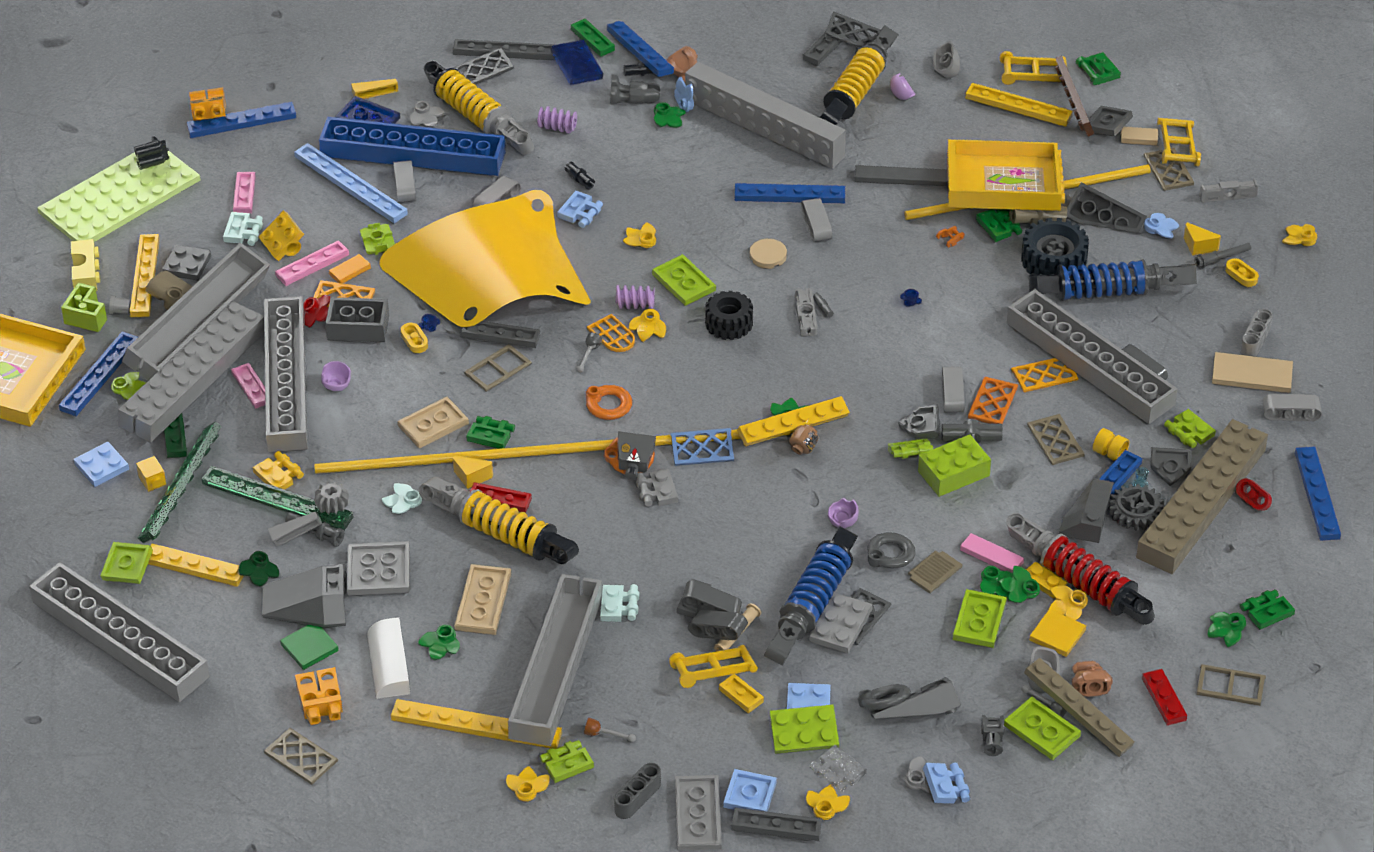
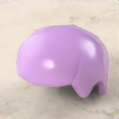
[890,73,915,100]
[321,361,351,392]
[828,498,859,528]

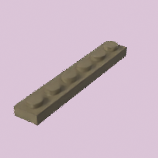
[1024,658,1135,757]

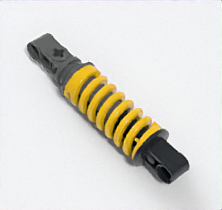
[820,25,899,125]

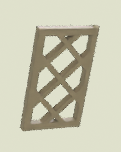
[1143,148,1194,191]
[1027,414,1084,465]
[264,728,338,785]

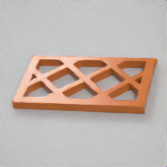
[968,377,1018,424]

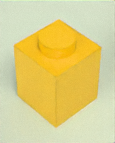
[136,456,167,492]

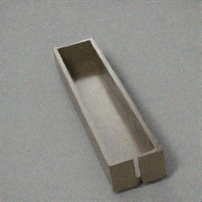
[1136,419,1268,575]

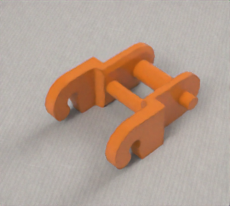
[936,226,965,248]

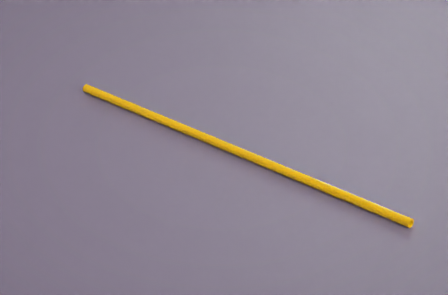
[314,429,790,474]

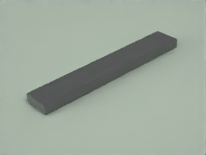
[453,39,560,61]
[855,165,948,186]

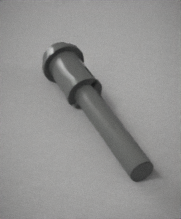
[1194,243,1251,269]

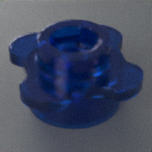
[900,289,922,307]
[418,314,441,332]

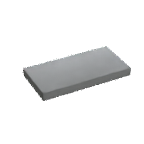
[675,775,722,851]

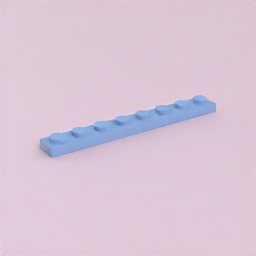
[294,143,408,223]

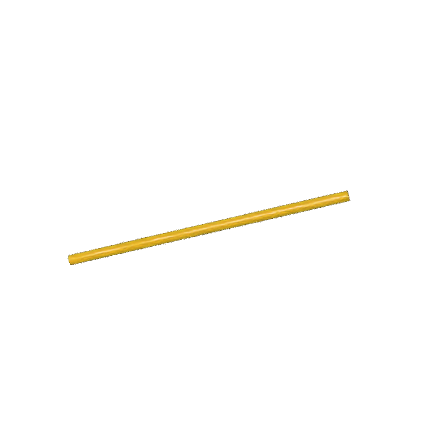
[904,164,1151,220]

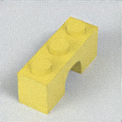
[71,239,100,291]

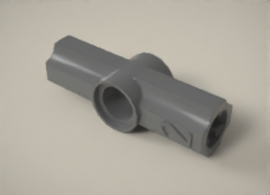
[942,419,1003,444]

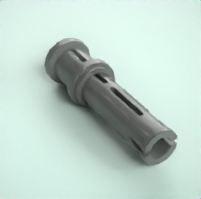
[285,512,345,546]

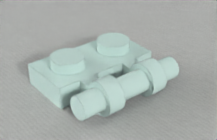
[223,212,263,246]
[600,584,640,622]

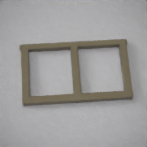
[465,344,532,392]
[1197,664,1266,706]

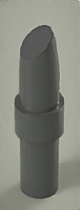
[813,292,834,318]

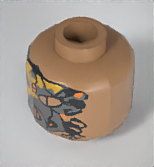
[789,424,819,455]

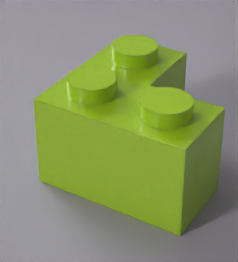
[61,283,107,332]

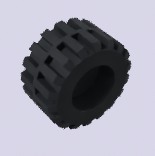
[705,290,753,340]

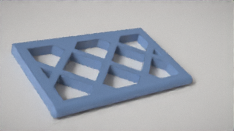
[670,428,734,466]

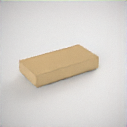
[1121,127,1158,146]

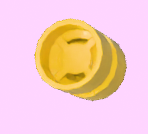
[1092,428,1130,461]

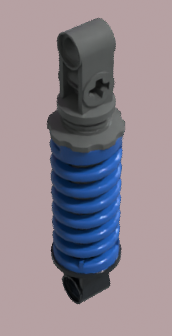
[1029,259,1197,301]
[764,526,858,666]

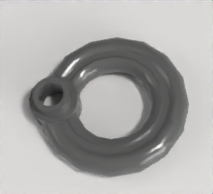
[867,532,916,568]
[858,684,911,710]

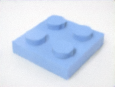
[74,442,129,487]
[787,683,831,709]
[724,769,777,812]

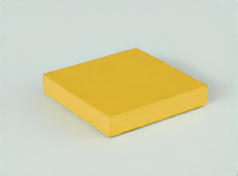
[1029,609,1086,657]

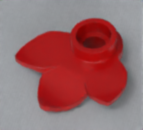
[303,295,331,328]

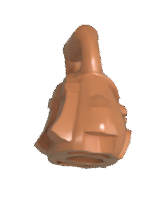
[667,46,698,83]
[1072,661,1113,697]

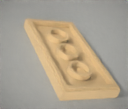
[1212,352,1293,393]
[454,564,511,635]

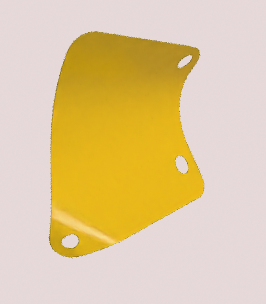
[379,190,591,327]

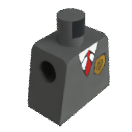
[617,431,656,480]

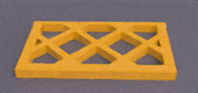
[314,280,375,308]
[1011,358,1079,393]

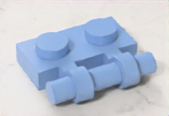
[557,191,603,228]
[923,763,970,804]

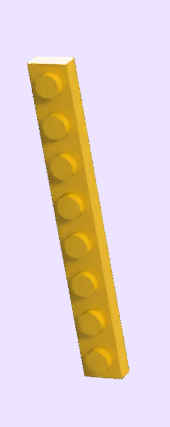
[391,699,562,749]

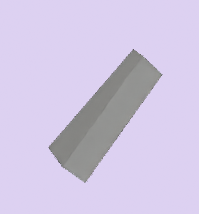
[268,512,322,547]

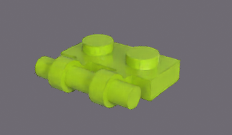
[1164,409,1216,448]
[888,438,933,459]
[539,740,594,783]

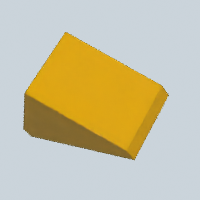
[1184,222,1221,256]
[453,455,493,489]

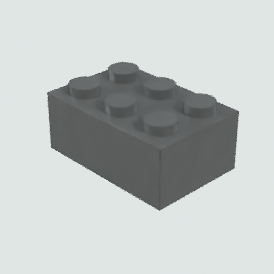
[326,297,389,342]

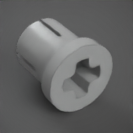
[109,295,131,315]

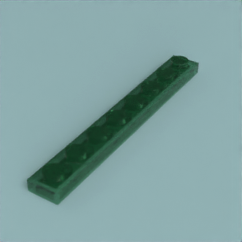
[138,421,222,543]
[202,466,354,531]

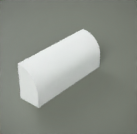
[367,617,410,699]

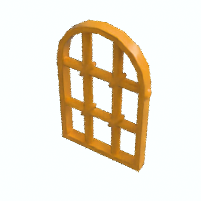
[587,314,635,352]

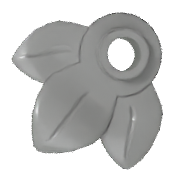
[410,101,444,128]
[905,756,931,793]

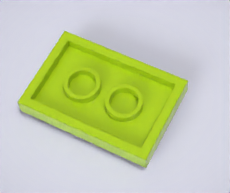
[652,254,716,306]
[953,589,1007,648]
[1004,697,1081,760]
[769,704,839,754]

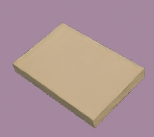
[398,397,469,449]

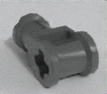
[981,715,1004,756]

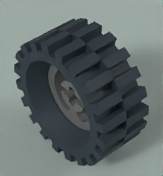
[1021,218,1089,275]

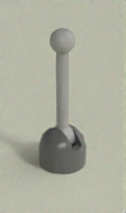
[576,332,602,372]
[1022,685,1067,718]

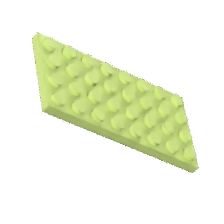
[37,151,200,242]

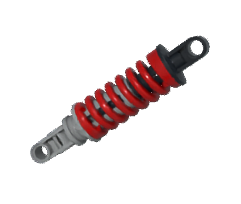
[1006,513,1155,625]

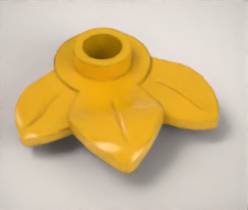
[623,222,656,248]
[1282,224,1318,246]
[629,309,666,342]
[1049,585,1088,620]
[506,766,550,801]
[806,785,850,820]

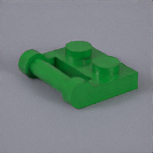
[1076,52,1121,85]

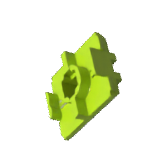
[360,222,395,255]

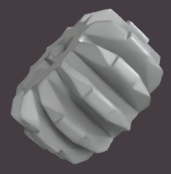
[315,481,349,515]

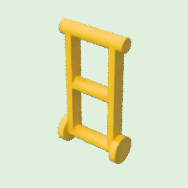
[999,51,1067,85]
[1157,118,1201,167]
[669,645,758,688]

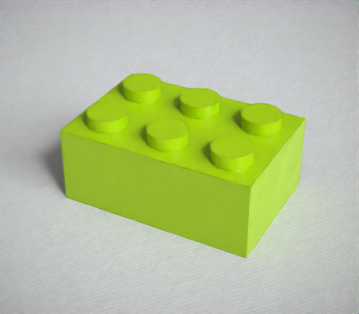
[918,434,991,497]

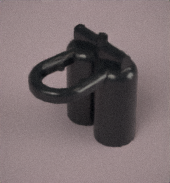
[134,136,169,170]

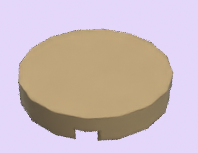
[750,239,787,269]

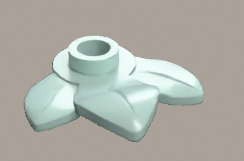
[382,483,422,514]

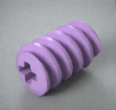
[537,106,577,134]
[616,285,655,310]

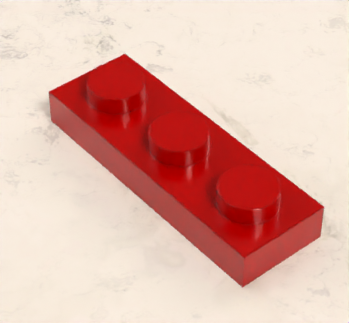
[469,482,532,513]
[1142,669,1187,726]

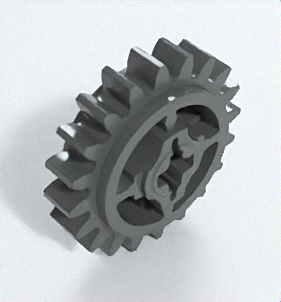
[1109,483,1166,531]

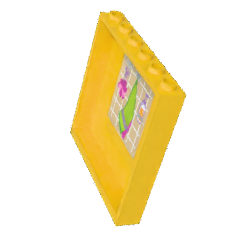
[947,139,1065,211]
[0,314,86,427]

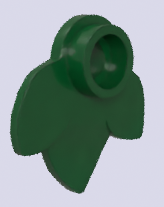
[238,551,279,587]

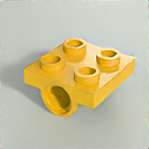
[258,210,305,261]

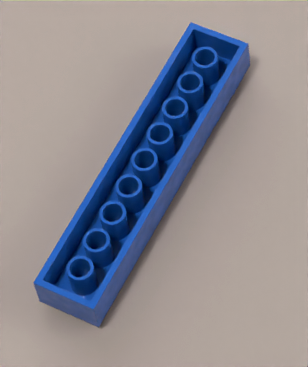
[319,117,506,176]

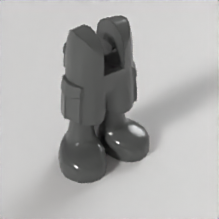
[610,75,660,104]

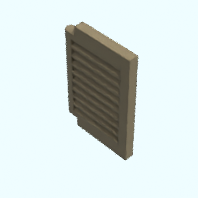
[908,550,963,593]

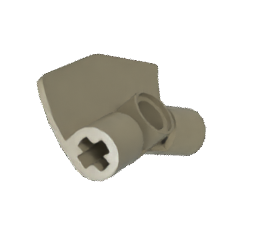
[1009,205,1067,225]
[145,271,193,310]

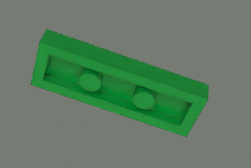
[571,18,615,57]

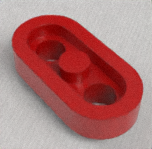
[1236,478,1272,511]

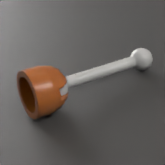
[584,718,636,742]

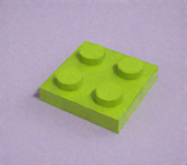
[100,542,153,584]

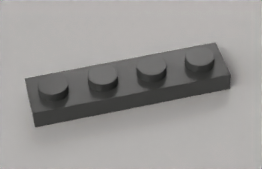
[803,19,855,66]
[461,319,541,348]
[731,808,822,841]

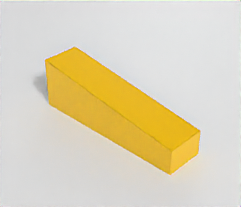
[351,79,398,101]

